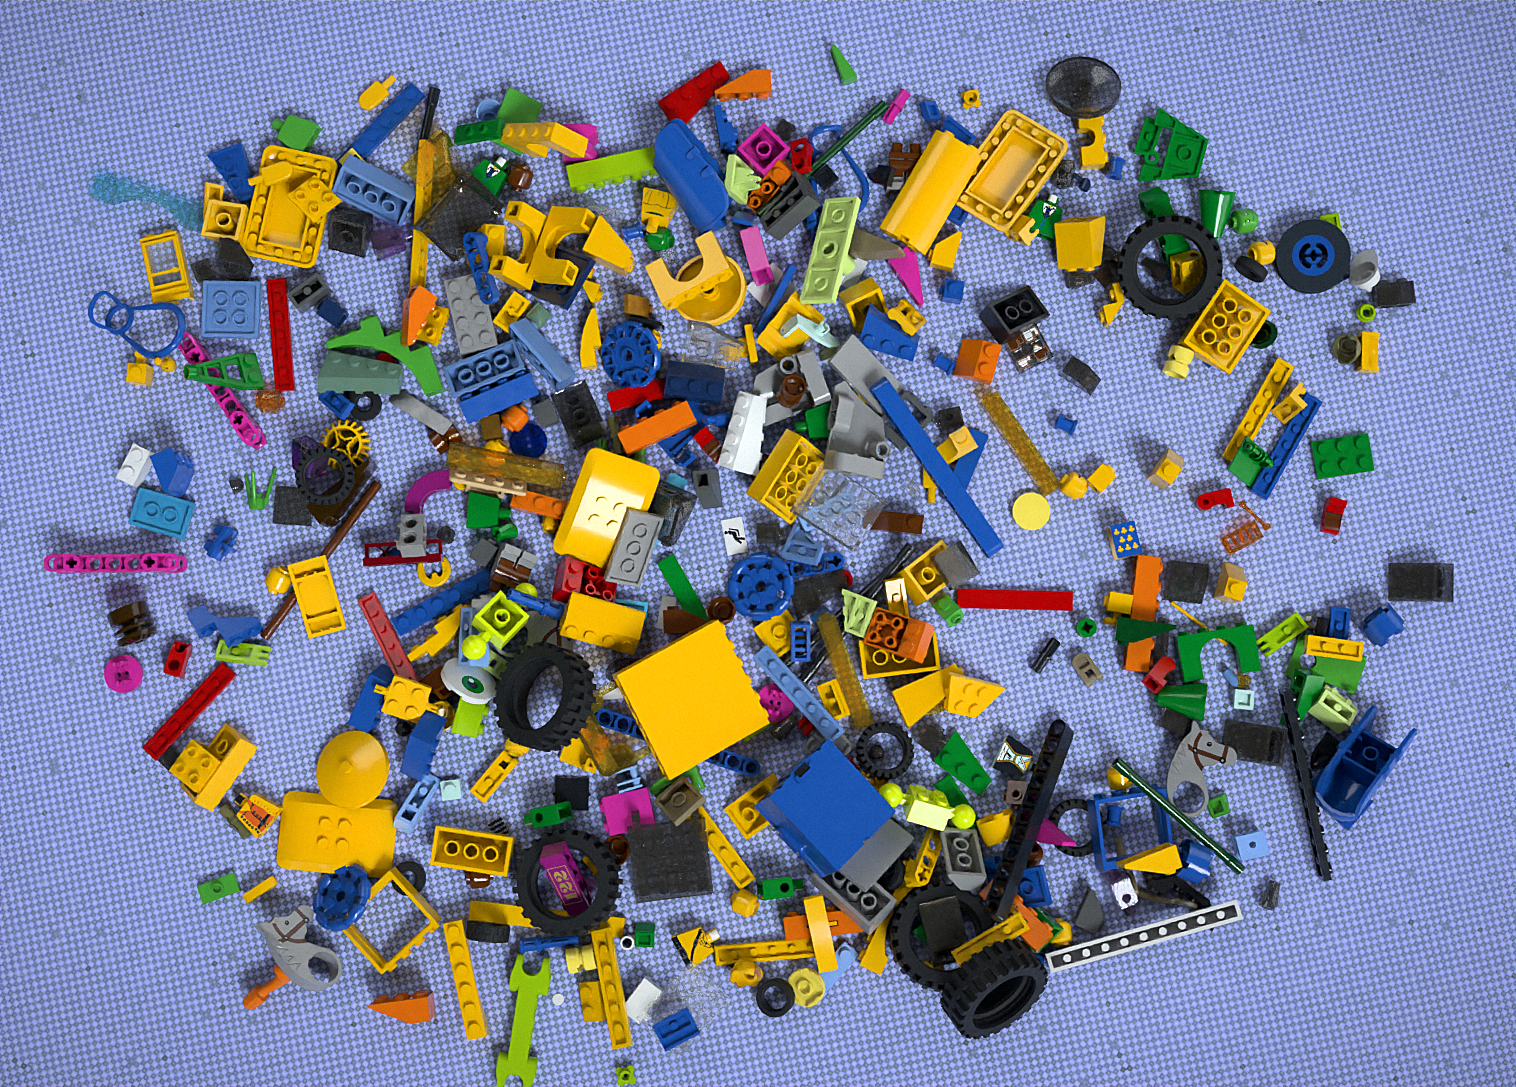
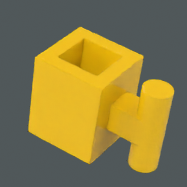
[126,351,154,387]
[1102,591,1133,626]

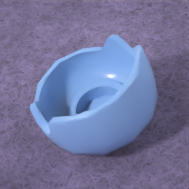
[475,99,501,122]

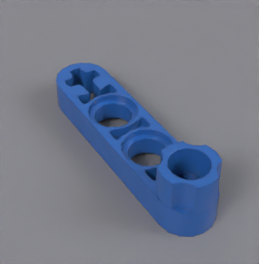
[463,232,499,305]
[777,553,847,581]

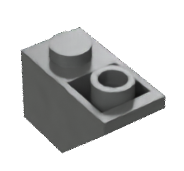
[693,469,723,509]

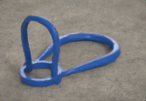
[808,125,870,215]
[88,291,186,359]

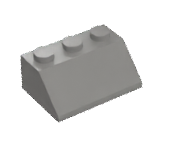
[939,827,987,891]

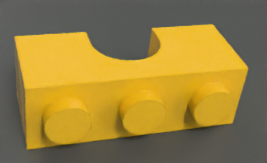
[1075,108,1108,170]

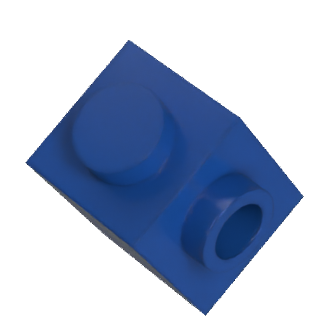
[939,279,965,305]

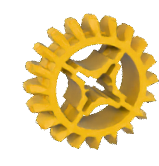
[319,420,371,471]

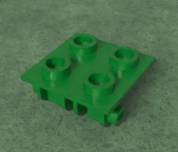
[1227,436,1273,488]

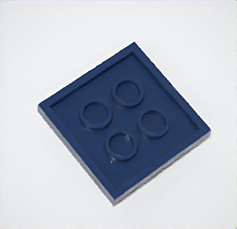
[525,245,596,311]

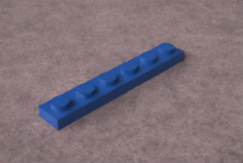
[336,82,426,170]
[391,565,493,636]

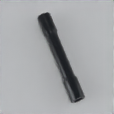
[414,87,441,162]

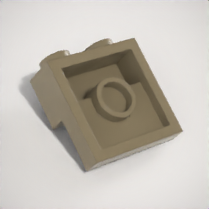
[654,775,706,826]

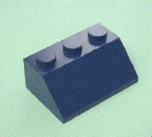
[663,360,725,406]

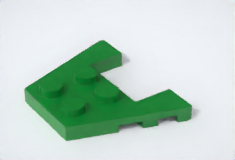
[1138,108,1209,182]

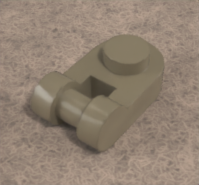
[1072,653,1104,688]

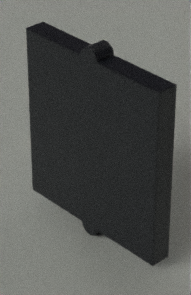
[628,316,665,332]
[553,778,591,811]

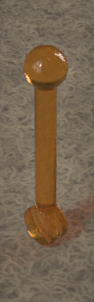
[1239,501,1271,531]

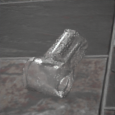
[587,201,624,229]

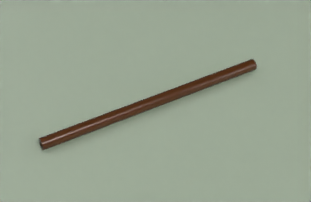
[260,480,382,641]

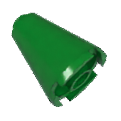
[1197,190,1236,241]
[1154,683,1208,721]

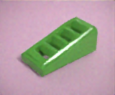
[830,45,858,86]

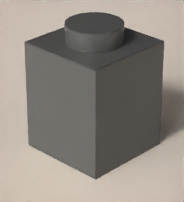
[532,398,560,429]
[469,537,499,568]

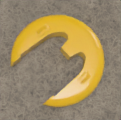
[417,556,451,587]

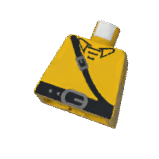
[671,925,721,971]

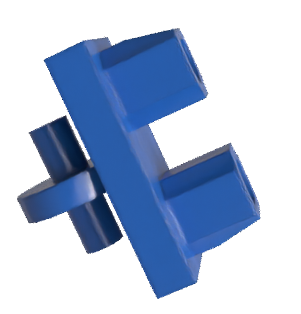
[203,524,239,562]

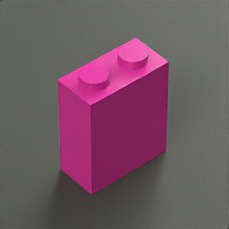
[739,226,775,286]
[599,787,657,836]

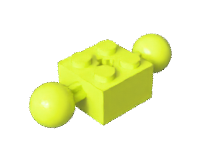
[461,583,538,660]
[878,783,976,831]

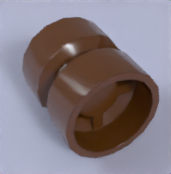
[776,374,807,408]
[427,424,464,455]

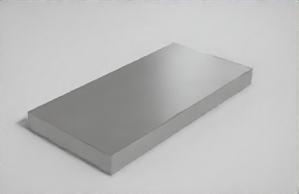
[828,334,904,415]
[603,508,664,588]
[838,818,915,893]

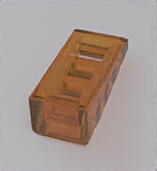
[1220,519,1264,555]

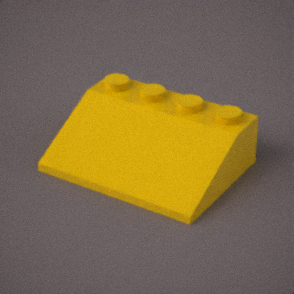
[1177,279,1271,375]
[746,429,826,525]

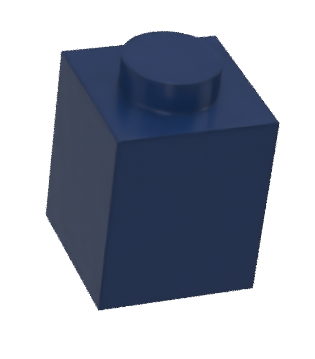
[316,298,349,330]

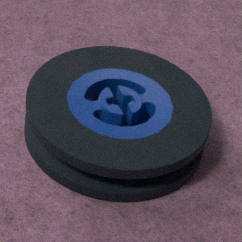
[1275,219,1351,294]

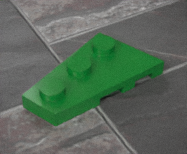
[933,730,992,796]

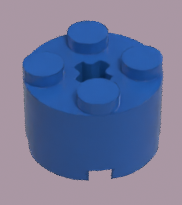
[1358,603,1405,647]
[1173,839,1214,884]

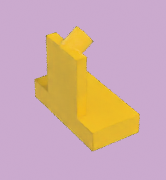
[720,324,758,365]
[1271,382,1307,424]

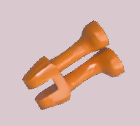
[243,963,291,1010]

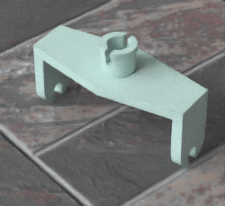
[780,313,840,363]

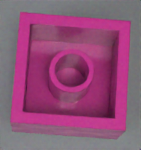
[737,122,791,179]

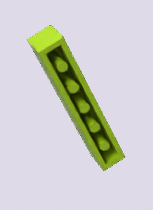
[566,146,659,193]

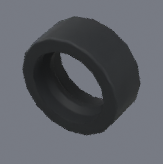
[756,978,795,1018]

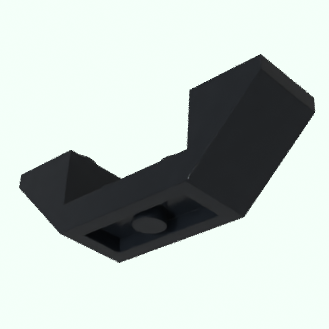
[1146,875,1214,931]

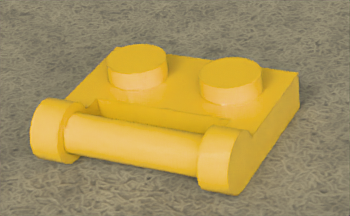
[887,299,927,336]

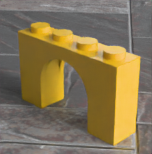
[501,122,589,158]
[488,200,548,290]
[527,206,597,286]
[645,230,734,310]

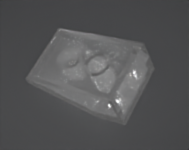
[681,320,744,370]

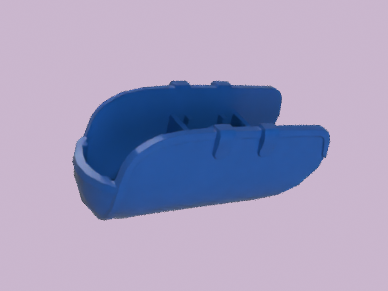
[653,118,732,233]
[1315,705,1417,821]

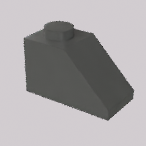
[1072,887,1105,935]

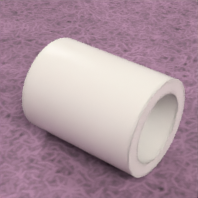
[620,934,635,950]

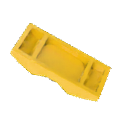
[287,555,347,639]

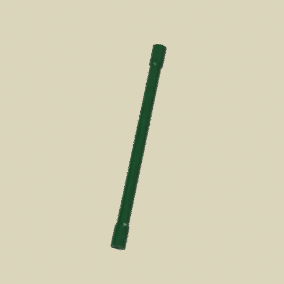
[756,100,889,218]
[1111,757,1245,875]

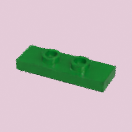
[454,118,504,146]

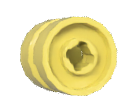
[1162,345,1195,379]
[565,944,597,974]

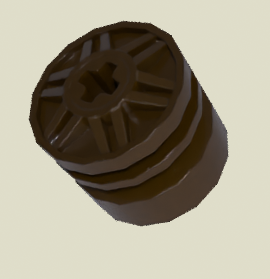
[106,601,158,647]

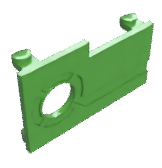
[1285,633,1367,694]

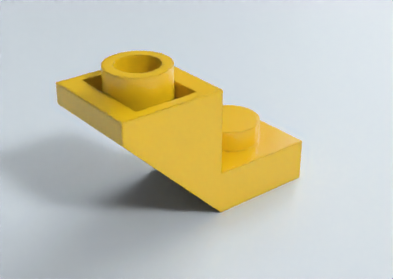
[582,268,603,306]
[1098,283,1125,328]

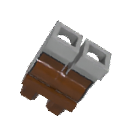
[886,143,922,194]
[488,542,540,595]

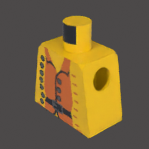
[234,792,284,838]

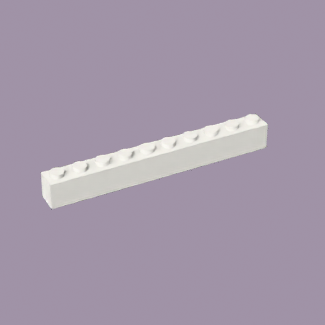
[1045,899,1243,973]

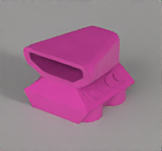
[561,124,600,164]

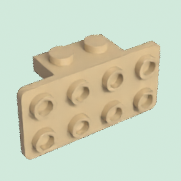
[449,463,527,499]

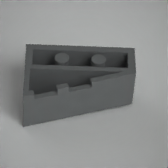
[760,170,821,241]

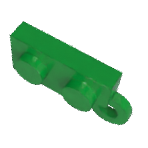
[1133,117,1162,166]

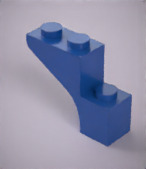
[186,604,263,648]

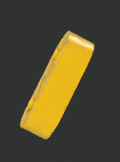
[242,876,279,904]

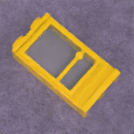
[139,229,195,304]

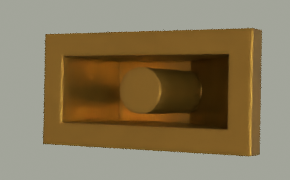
[624,294,653,320]

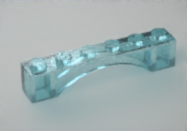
[90,174,204,233]

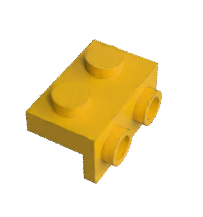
[579,980,607,1022]

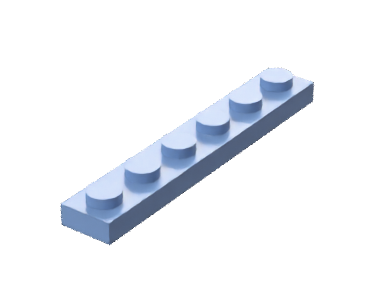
[752,645,845,743]

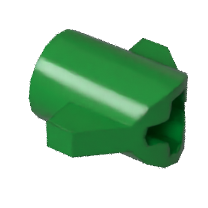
[491,523,518,542]

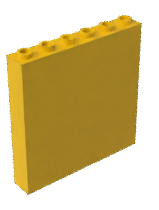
[612,620,770,780]

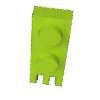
[1256,612,1308,657]
[215,640,271,667]

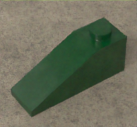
[1112,617,1177,646]

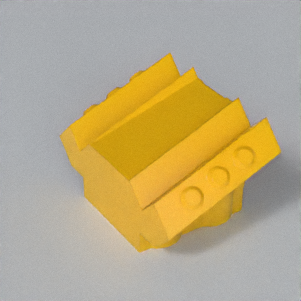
[756,291,825,367]

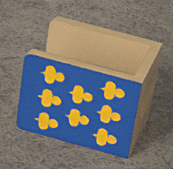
[1106,521,1142,560]

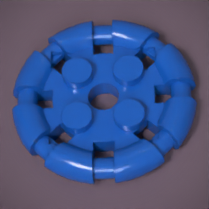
[600,320,661,388]
[727,552,795,621]
[313,863,371,931]

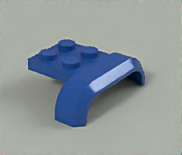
[635,400,711,468]
[983,856,1053,924]

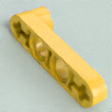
[904,824,948,889]

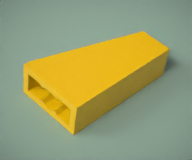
[891,663,965,729]

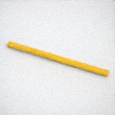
[1170,601,1228,646]

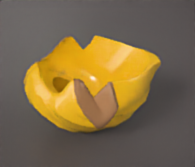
[729,959,763,988]

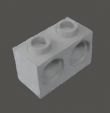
[396,514,427,558]

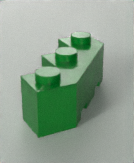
[1138,186,1191,268]

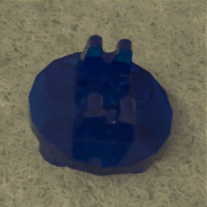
[510,423,548,461]

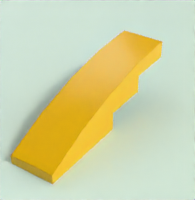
[803,894,838,973]

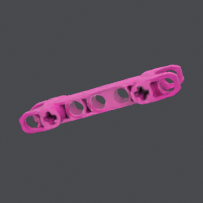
[178,332,267,450]
[44,553,188,574]

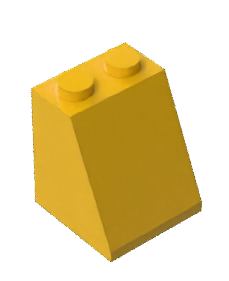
[582,215,636,277]
[1054,216,1106,272]

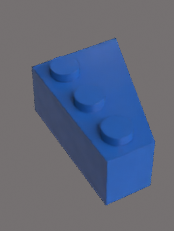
[859,303,920,362]
[348,663,394,733]
[400,710,447,782]

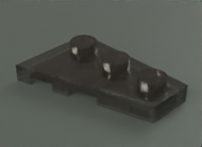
[791,569,849,621]

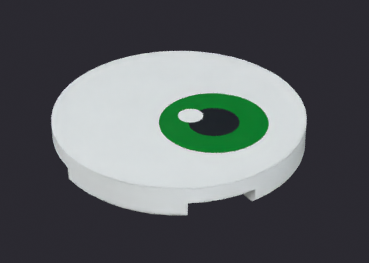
[441,658,497,704]

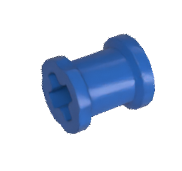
[1105,156,1126,180]
[621,221,644,243]
[932,352,957,376]
[1053,413,1078,436]
[1105,805,1124,827]

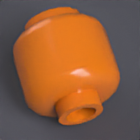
[500,404,529,433]

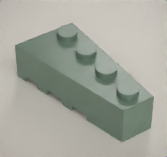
[317,350,404,394]

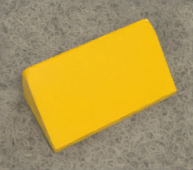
[203,182,224,220]

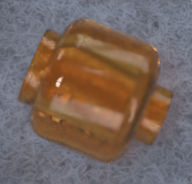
[255,388,285,414]

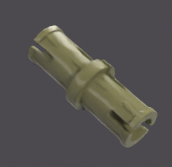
[606,416,626,455]
[218,803,252,840]

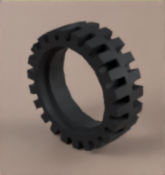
[295,447,355,505]
[855,721,915,781]
[1048,799,1107,857]

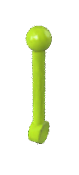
[743,722,779,742]

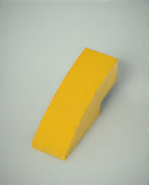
[580,308,602,371]

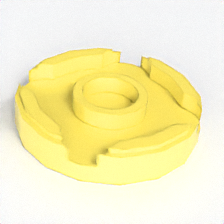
[1012,492,1050,531]
[788,967,825,1007]

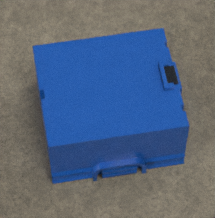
[754,739,896,878]

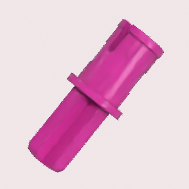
[882,89,911,125]

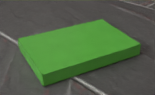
[489,87,543,156]

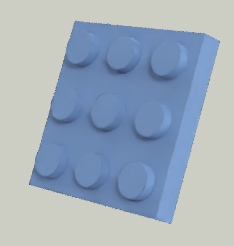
[201,281,262,339]

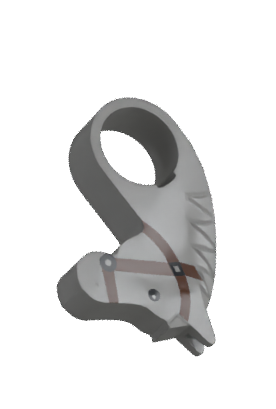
[494,611,577,660]
[1166,720,1237,817]
[255,905,342,992]

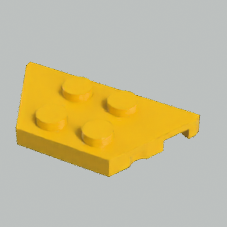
[944,672,1005,718]

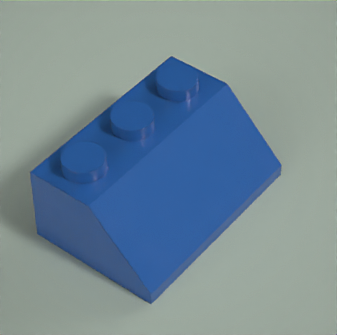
[150,447,195,498]

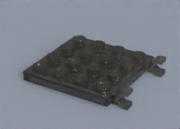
[627,808,714,903]

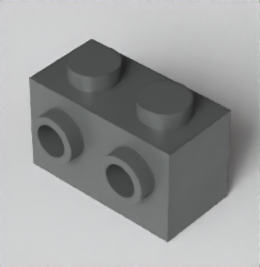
[286,272,333,314]

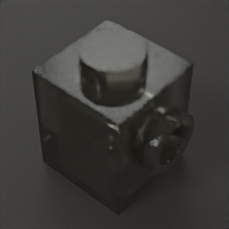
[1052,159,1076,190]
[934,406,964,432]
[756,523,784,544]
[916,723,946,754]

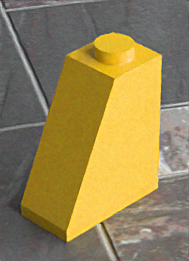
[1147,448,1184,490]
[1213,562,1247,604]

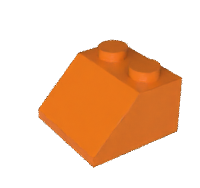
[953,339,1002,385]

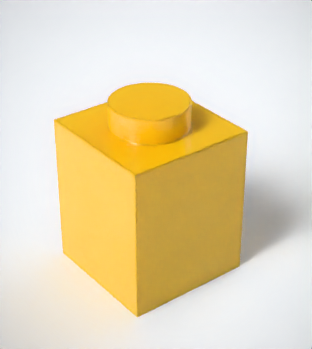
[1086,463,1117,495]

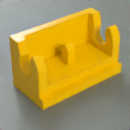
[1003,215,1039,246]
[493,291,530,334]
[1356,331,1380,373]
[816,679,851,720]

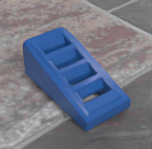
[790,621,810,662]

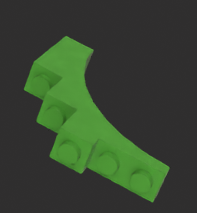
[325,315,446,397]

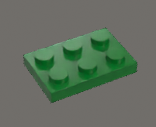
[1310,433,1375,480]

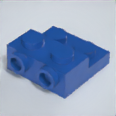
[713,104,739,154]

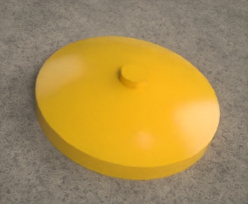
[674,254,747,327]
[316,730,389,809]

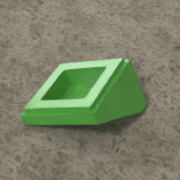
[1207,792,1231,819]

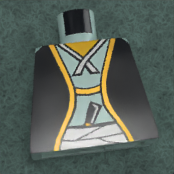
[990,734,1036,777]

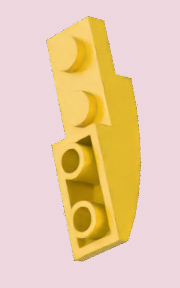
[407,604,469,662]

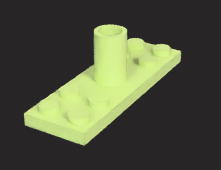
[799,196,861,304]

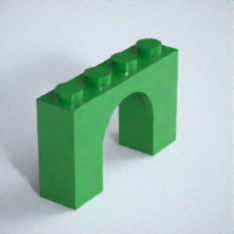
[1173,622,1261,683]

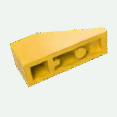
[1116,842,1182,875]

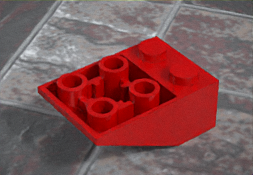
[552,556,617,604]

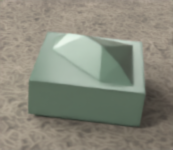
[525,302,552,329]

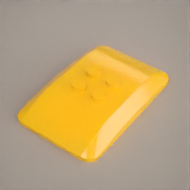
[955,110,1068,232]
[242,145,338,269]
[553,447,660,569]
[276,791,399,878]

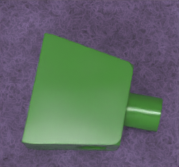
[272,115,322,153]

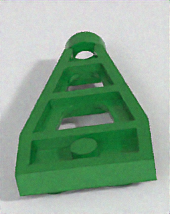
[183,353,265,390]

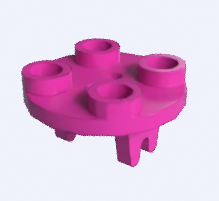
[104,655,143,693]
[759,684,794,722]

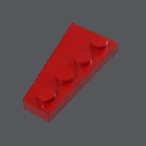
[658,61,730,124]

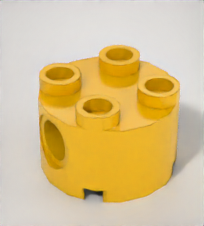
[976,807,1016,847]

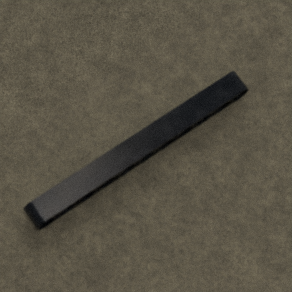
[983,719,1074,923]

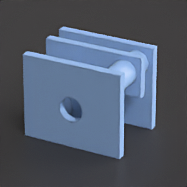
[613,765,644,794]
[1231,829,1270,861]

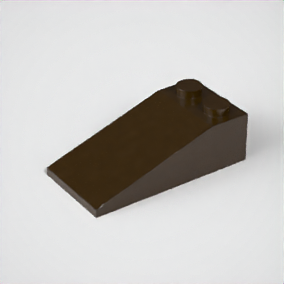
[306,459,377,528]

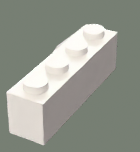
[718,391,767,476]

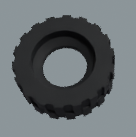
[466,921,511,943]

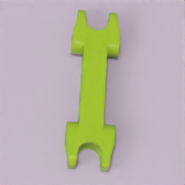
[496,953,551,1087]

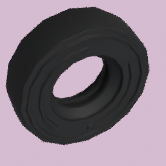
[1234,256,1268,283]
[348,391,382,421]
[876,858,906,891]
[391,861,426,896]

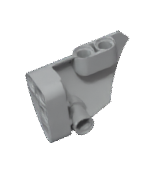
[751,348,831,428]
[823,380,891,480]

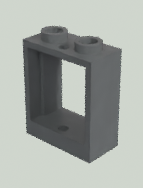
[881,391,934,452]

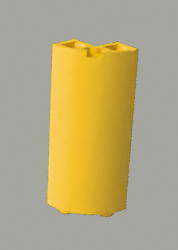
[879,130,982,255]

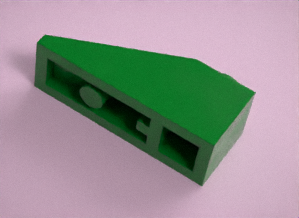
[1280,669,1325,727]

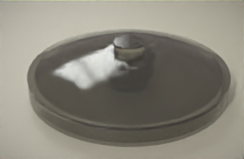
[1045,56,1122,119]

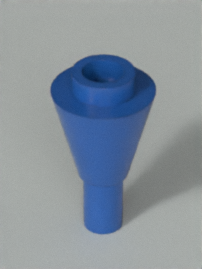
[702,409,732,429]

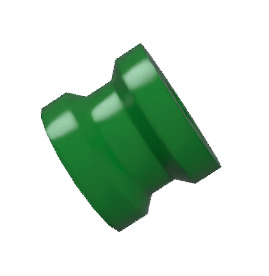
[1075,618,1097,638]

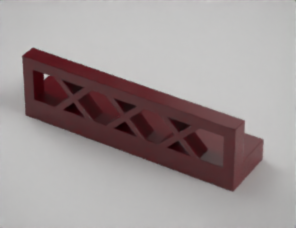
[363,539,444,567]

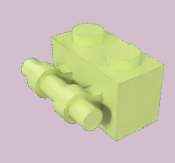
[1308,684,1358,734]

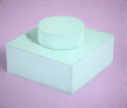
[1232,689,1255,710]
[440,779,463,801]

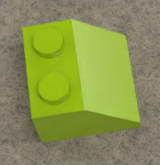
[451,696,491,738]

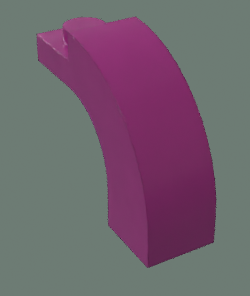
[405,470,453,514]

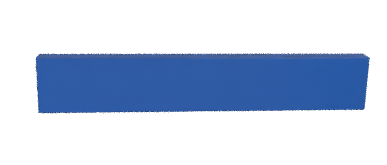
[1249,392,1323,500]

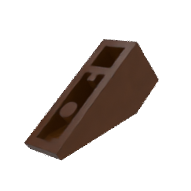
[863,510,924,536]
[663,606,709,634]

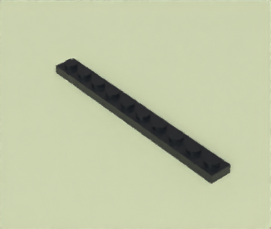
[1278,688,1333,882]

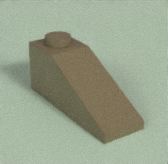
[848,227,906,261]

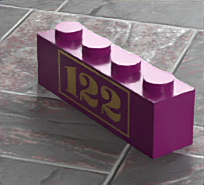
[539,841,594,916]

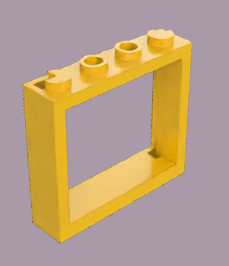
[342,867,442,975]

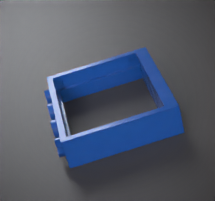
[1087,784,1173,871]

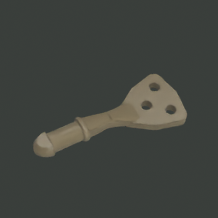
[1114,836,1139,896]
[1137,889,1198,911]

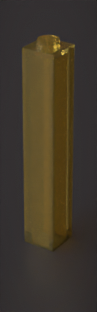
[979,391,1062,498]
[446,442,567,488]
[815,612,874,730]

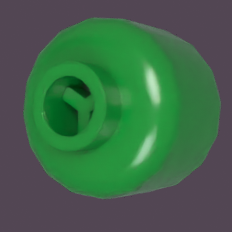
[645,227,675,253]

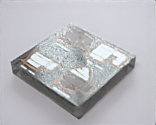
[1003,324,1054,375]

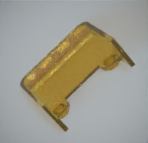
[401,128,460,208]
[579,680,651,777]

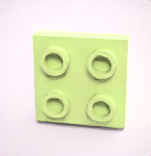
[723,154,762,205]

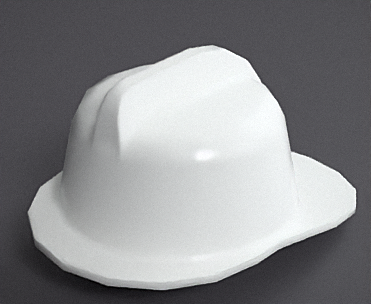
[1349,250,1380,292]

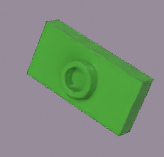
[197,872,241,905]

